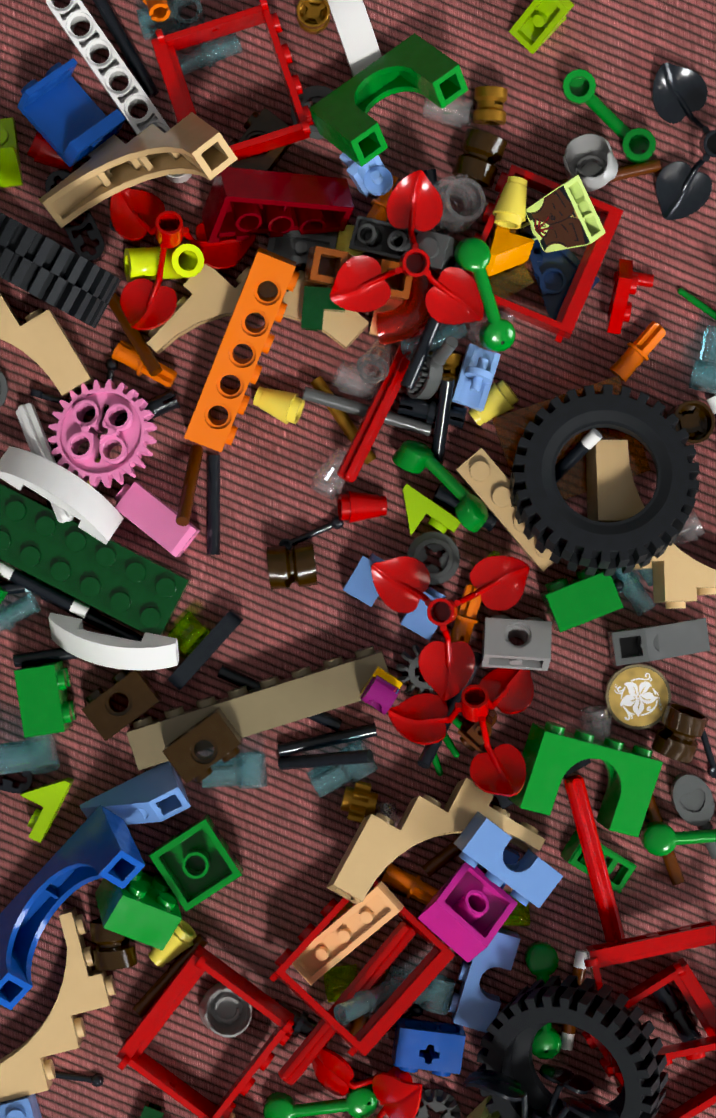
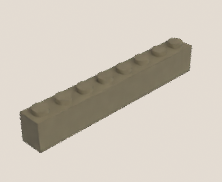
[126,646,389,771]

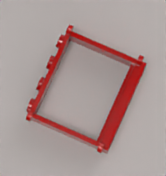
[151,0,314,162]
[464,165,624,344]
[269,880,455,1057]
[584,919,716,1074]
[116,944,295,1118]
[581,958,716,1118]

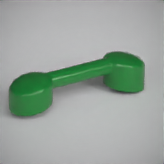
[562,69,656,163]
[454,237,516,352]
[392,440,489,533]
[640,821,716,856]
[524,941,562,1060]
[263,1080,378,1118]

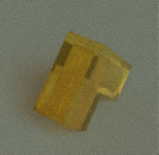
[488,264,534,299]

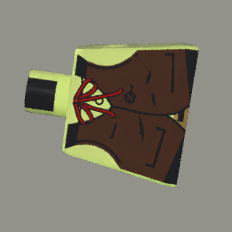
[520,174,606,253]

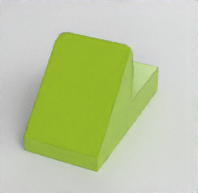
[509,0,574,54]
[0,117,23,188]
[402,484,461,536]
[20,777,74,843]

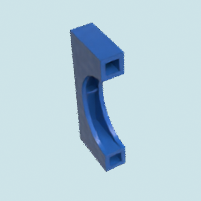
[0,805,145,1010]

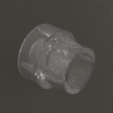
[432,174,488,236]

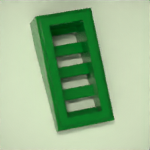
[560,829,637,894]

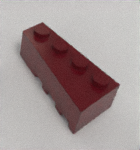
[201,167,354,243]

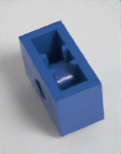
[392,1018,466,1077]

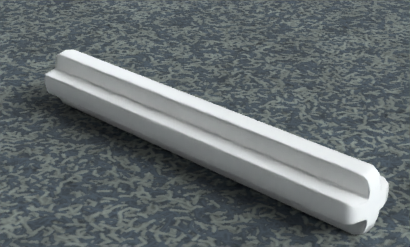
[16,403,74,523]

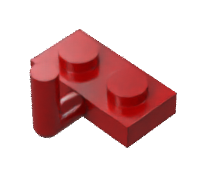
[607,259,654,334]

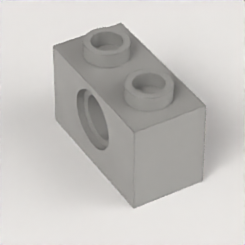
[481,615,552,671]

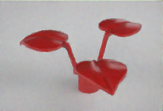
[329,170,484,325]
[110,188,256,330]
[371,556,530,701]
[388,668,534,797]
[312,1047,422,1118]

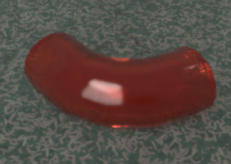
[376,271,439,346]

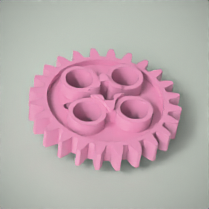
[48,379,157,489]

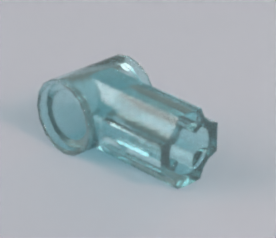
[136,0,206,40]
[689,325,716,395]
[0,734,60,775]
[307,739,378,798]
[202,752,268,789]
[386,966,456,1015]

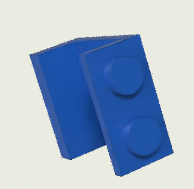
[17,58,126,168]

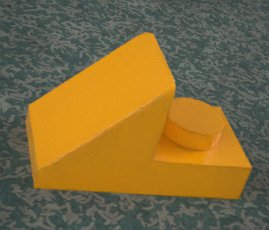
[486,225,534,277]

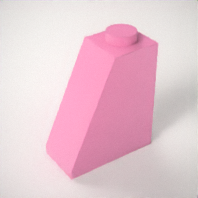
[115,482,201,557]

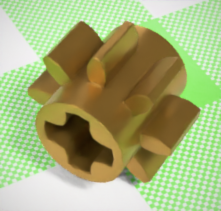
[340,780,378,823]

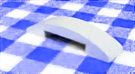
[327,0,382,77]
[0,446,124,545]
[48,613,179,671]

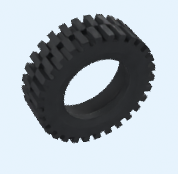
[0,212,121,328]
[510,384,700,576]
[477,975,668,1118]

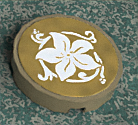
[604,663,672,730]

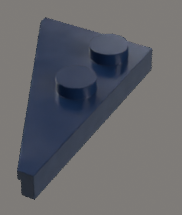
[517,216,600,320]

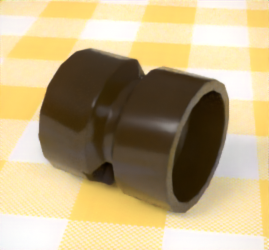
[451,128,507,188]
[663,400,715,446]
[267,543,317,590]
[651,703,708,763]
[89,918,137,971]

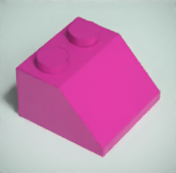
[418,861,518,963]

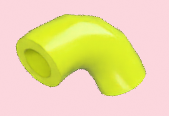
[123,244,204,282]

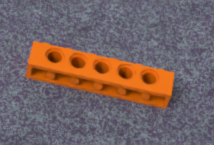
[184,247,300,452]

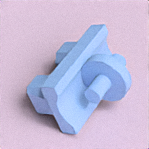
[339,153,393,198]
[452,343,501,412]

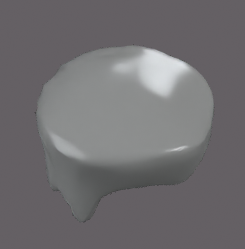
[563,133,618,192]
[199,982,252,1038]

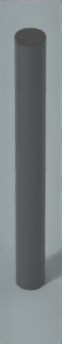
[302,386,433,436]

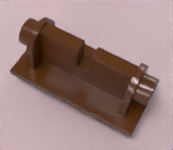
[457,709,497,753]

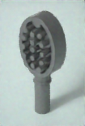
[406,336,458,400]
[671,772,716,859]

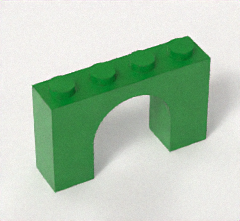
[309,33,468,167]
[508,721,663,837]

